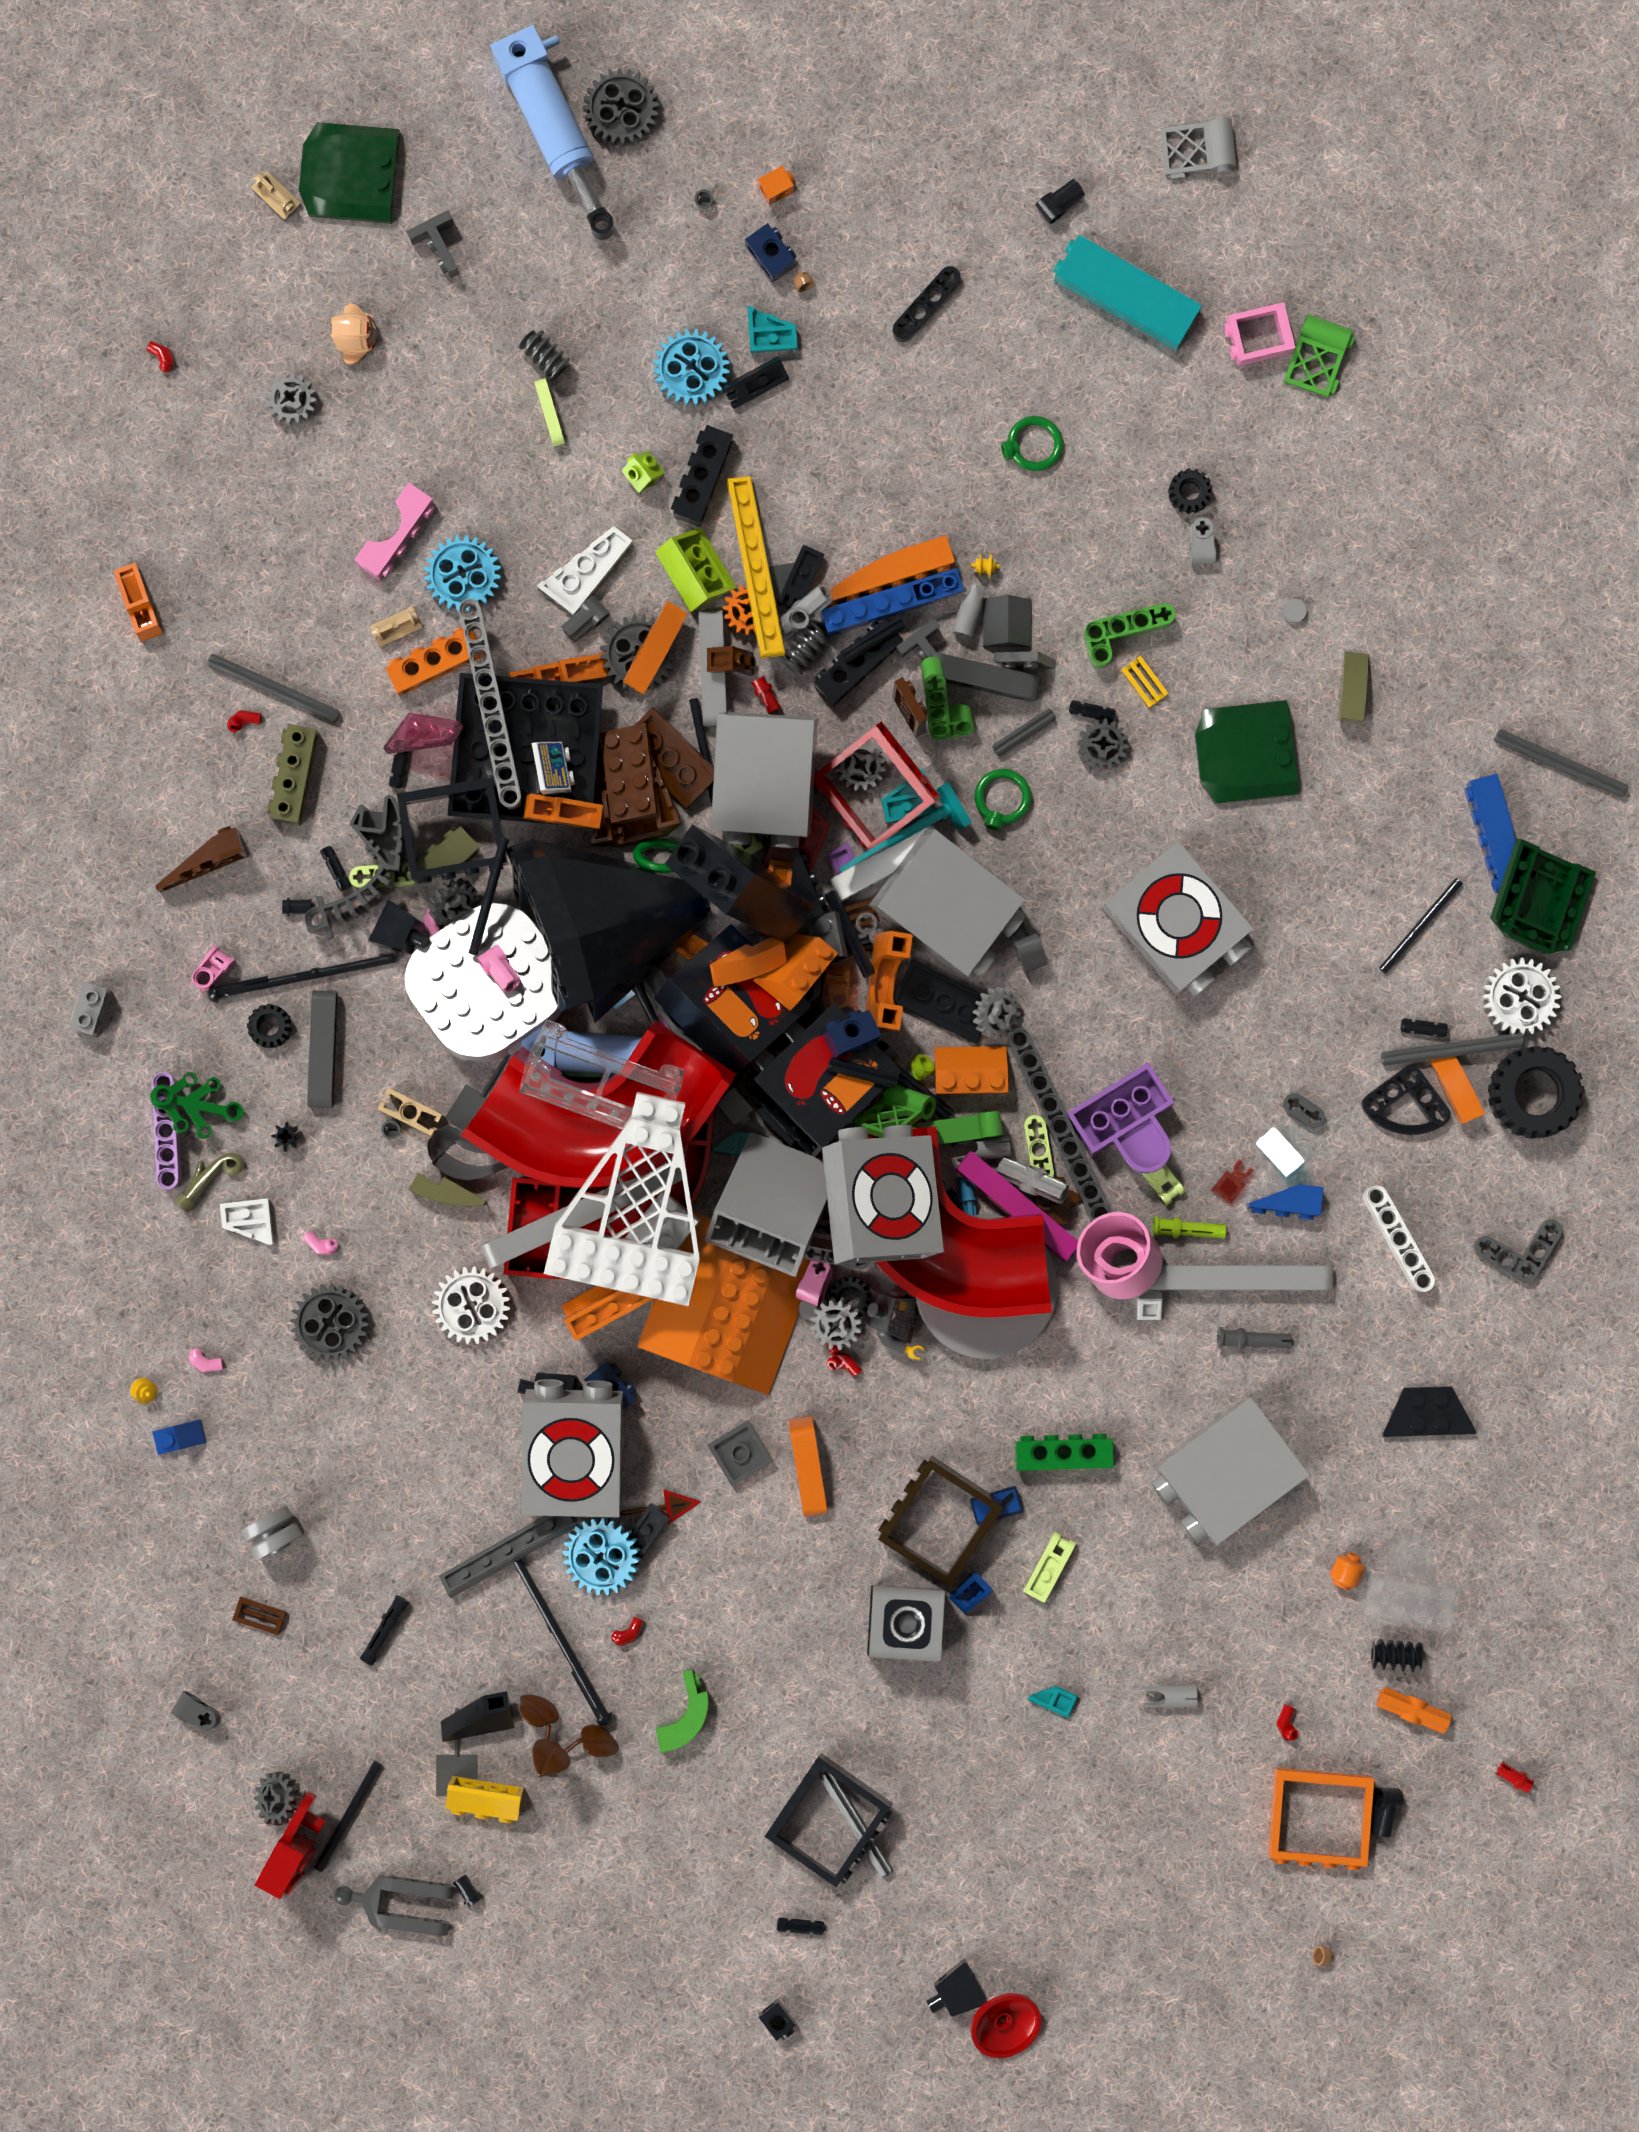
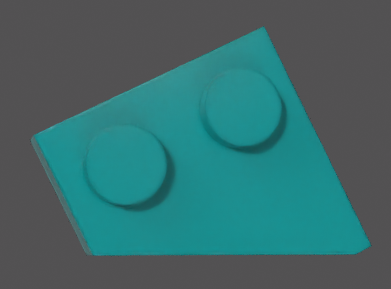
[881,769,933,824]

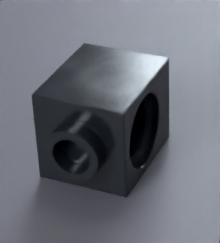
[758,1999,796,2041]

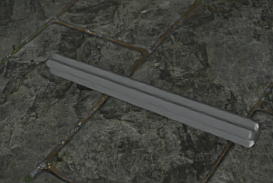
[207,654,340,722]
[1494,729,1628,797]
[1381,1033,1525,1066]

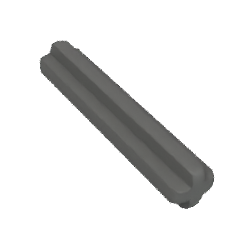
[992,709,1056,756]

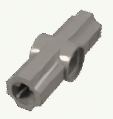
[779,584,834,643]
[997,1157,1070,1204]

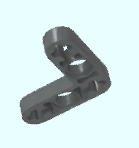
[1473,1219,1562,1282]

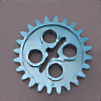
[653,329,730,407]
[424,535,502,613]
[562,1517,641,1596]

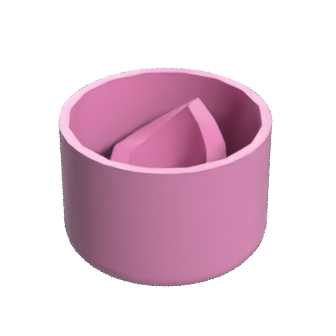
[1077,1212,1163,1299]

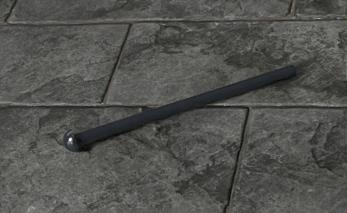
[207,954,395,1003]
[513,1559,613,1726]

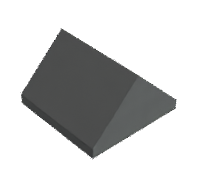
[983,595,1031,647]

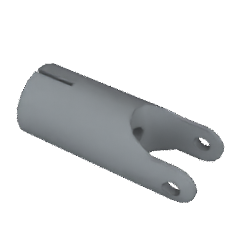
[952,583,983,639]
[954,1135,1011,1163]
[1142,1685,1197,1707]

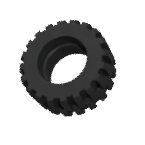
[1488,1046,1585,1139]

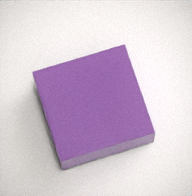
[827,843,855,875]

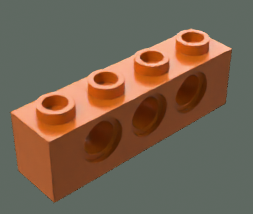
[385,627,485,697]

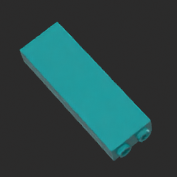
[1053,235,1202,351]

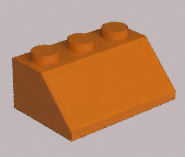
[753,934,838,1011]
[934,1046,1008,1095]

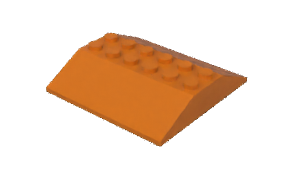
[637,1211,814,1395]

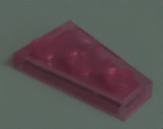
[383,712,464,754]

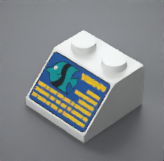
[532,742,575,796]

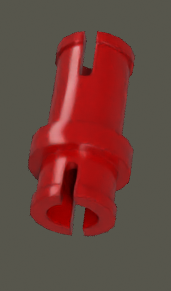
[751,676,781,714]
[1495,1761,1534,1794]

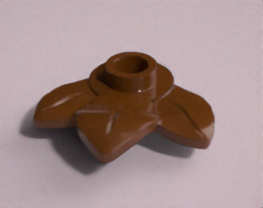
[1033,1177,1081,1224]

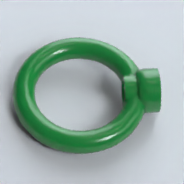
[1001,416,1063,471]
[974,769,1031,831]
[633,839,679,873]

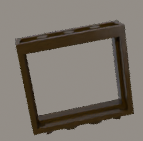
[877,1456,1005,1587]

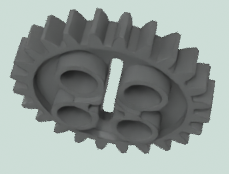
[583,68,660,147]
[600,615,677,692]
[290,1284,369,1362]

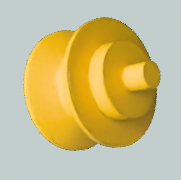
[971,554,1000,578]
[130,1377,158,1404]

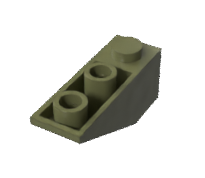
[407,826,480,881]

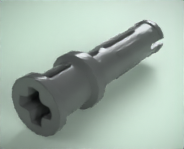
[1217,1327,1291,1350]

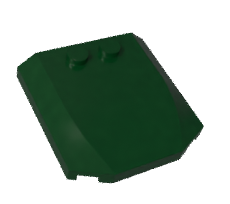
[299,122,400,224]
[1194,700,1298,804]
[1490,839,1596,954]

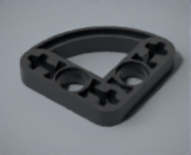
[1361,1066,1451,1135]

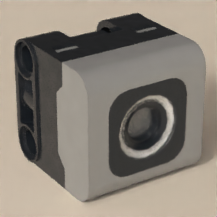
[867,1585,945,1662]

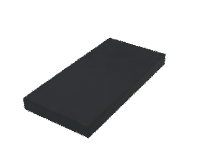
[893,959,982,1044]

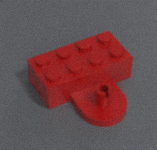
[254,1791,326,1899]

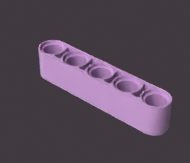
[152,1072,182,1190]

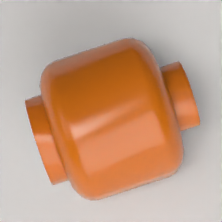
[1330,1552,1366,1590]

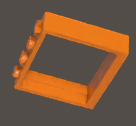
[1268,1767,1374,1870]

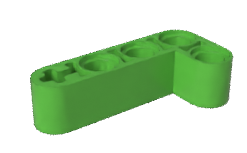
[1083,603,1176,669]
[921,657,974,740]
[912,1111,1003,1145]

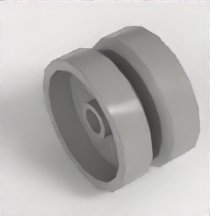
[240,1505,303,1561]

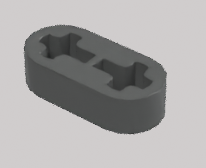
[1283,1093,1325,1128]

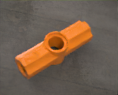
[1376,1686,1452,1734]

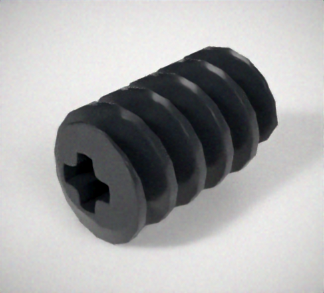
[1371,1639,1423,1673]

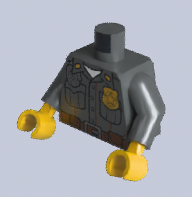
[868,1286,924,1360]

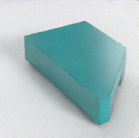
[712,1131,750,1156]
[1027,1685,1078,1718]

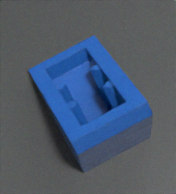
[949,1571,993,1614]

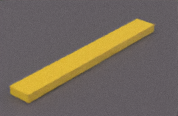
[727,476,785,658]

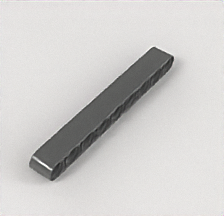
[1008,1028,1112,1222]

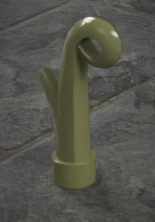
[174,1153,244,1213]

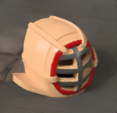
[331,304,378,365]

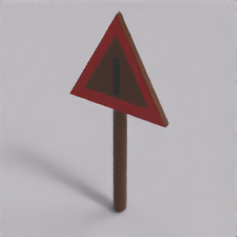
[620,1489,701,1524]

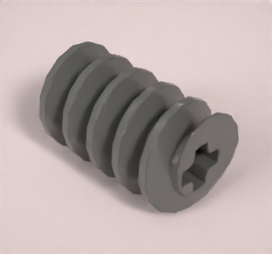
[518,330,570,382]
[778,622,829,675]

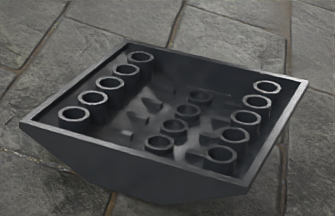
[448,673,603,825]

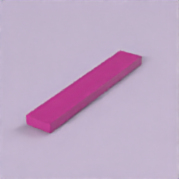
[955,1151,1078,1262]

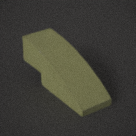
[1337,651,1368,724]
[409,1173,487,1207]

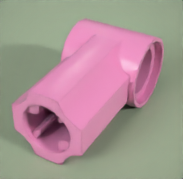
[477,944,521,993]

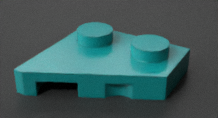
[747,306,797,353]

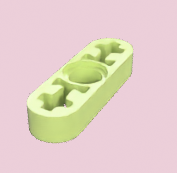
[534,378,565,447]
[349,863,418,889]
[1024,1115,1054,1177]

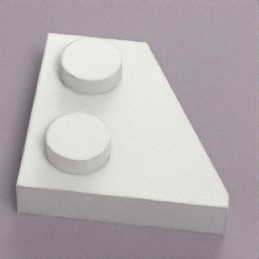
[220,1198,274,1245]

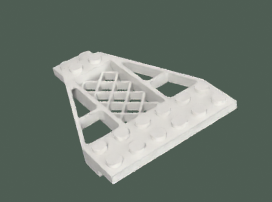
[544,1092,700,1306]

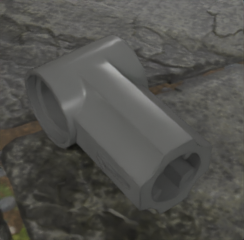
[561,595,610,643]

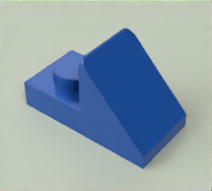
[152,1420,206,1455]

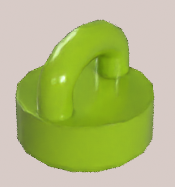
[910,1054,935,1081]

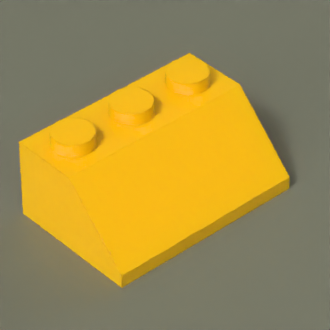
[445,1776,524,1823]

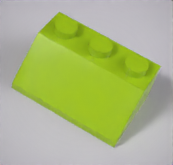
[655,528,737,612]

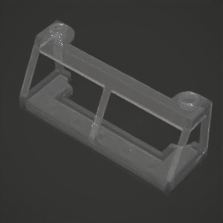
[519,1019,684,1129]

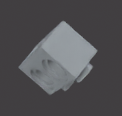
[70,982,112,1037]

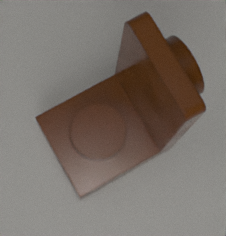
[707,646,756,676]

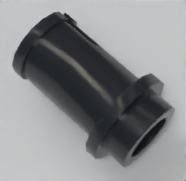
[282,897,312,916]
[453,1874,481,1907]

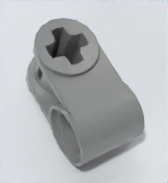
[1189,517,1216,565]

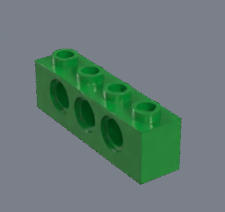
[1015,1434,1114,1471]

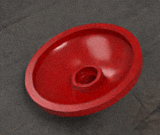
[970,1993,1041,2058]

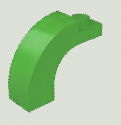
[656,1668,709,1753]

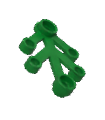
[150,1072,244,1139]

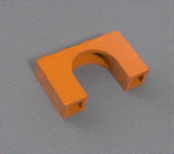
[865,931,913,1033]

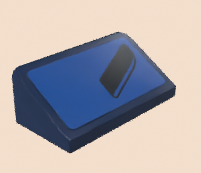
[970,1486,1023,1526]

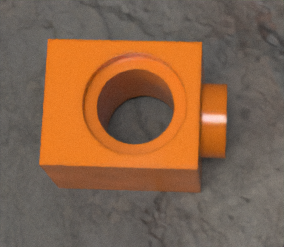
[758,165,796,205]

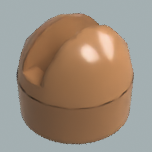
[794,272,815,293]
[1312,1946,1333,1966]

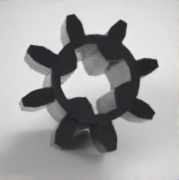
[271,1122,302,1152]

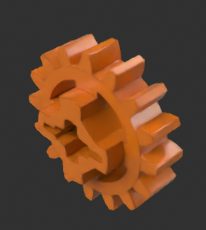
[723,585,756,637]

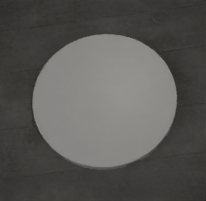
[916,1214,1057,1359]

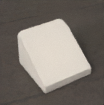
[1137,1291,1162,1320]

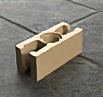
[378,1088,444,1136]

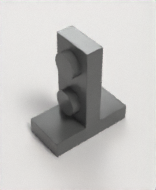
[406,210,459,278]
[896,618,940,661]

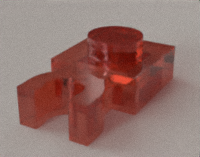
[1211,1159,1253,1204]

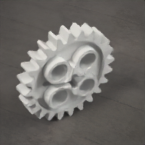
[1482,958,1561,1035]
[432,1266,511,1345]

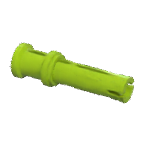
[1152,1216,1226,1239]

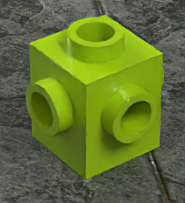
[622,451,665,493]

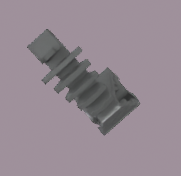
[305,795,407,940]

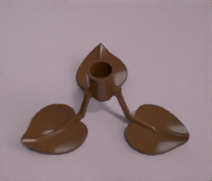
[520,1695,619,1778]

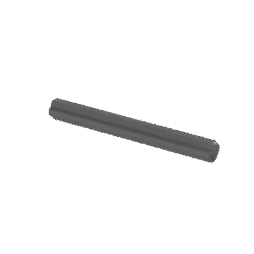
[820,1771,893,1878]

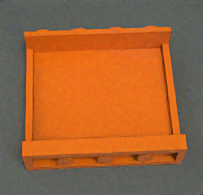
[561,1286,654,1342]

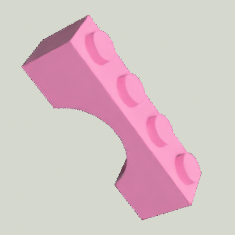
[354,483,435,580]

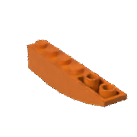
[824,535,955,609]

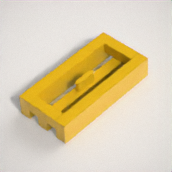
[1121,655,1169,708]

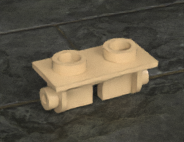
[251,171,301,220]
[370,606,422,648]

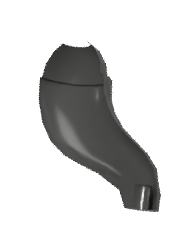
[427,1126,508,1180]

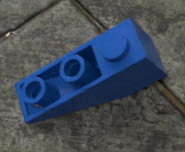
[1246,1184,1324,1220]

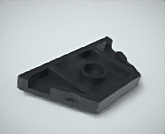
[1382,1386,1476,1437]

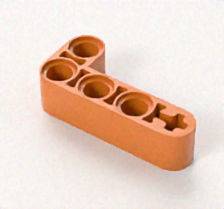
[788,1416,828,1517]

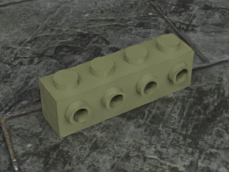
[267,724,319,825]

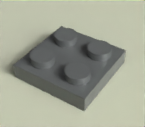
[707,1420,773,1486]

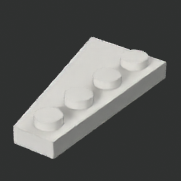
[537,526,633,615]

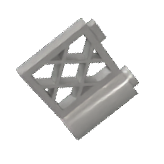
[1161,118,1236,180]

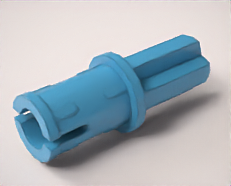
[957,1177,977,1215]

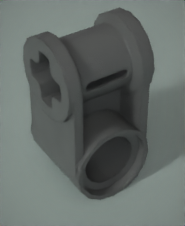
[171,1691,220,1731]

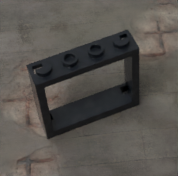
[397,777,509,884]
[764,1753,893,1888]

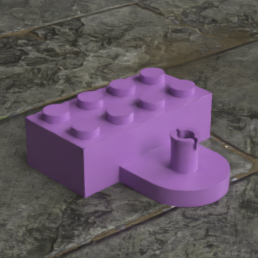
[1067,1062,1174,1174]

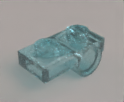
[1256,1128,1306,1180]

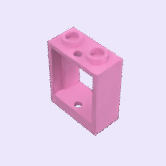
[1224,302,1296,366]

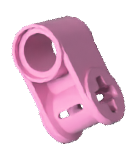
[192,945,236,991]
[796,1260,833,1306]

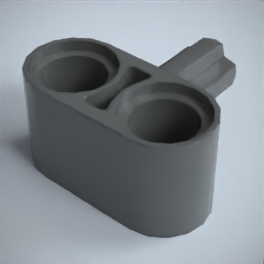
[1013,923,1047,974]

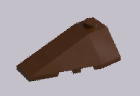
[155,826,249,893]

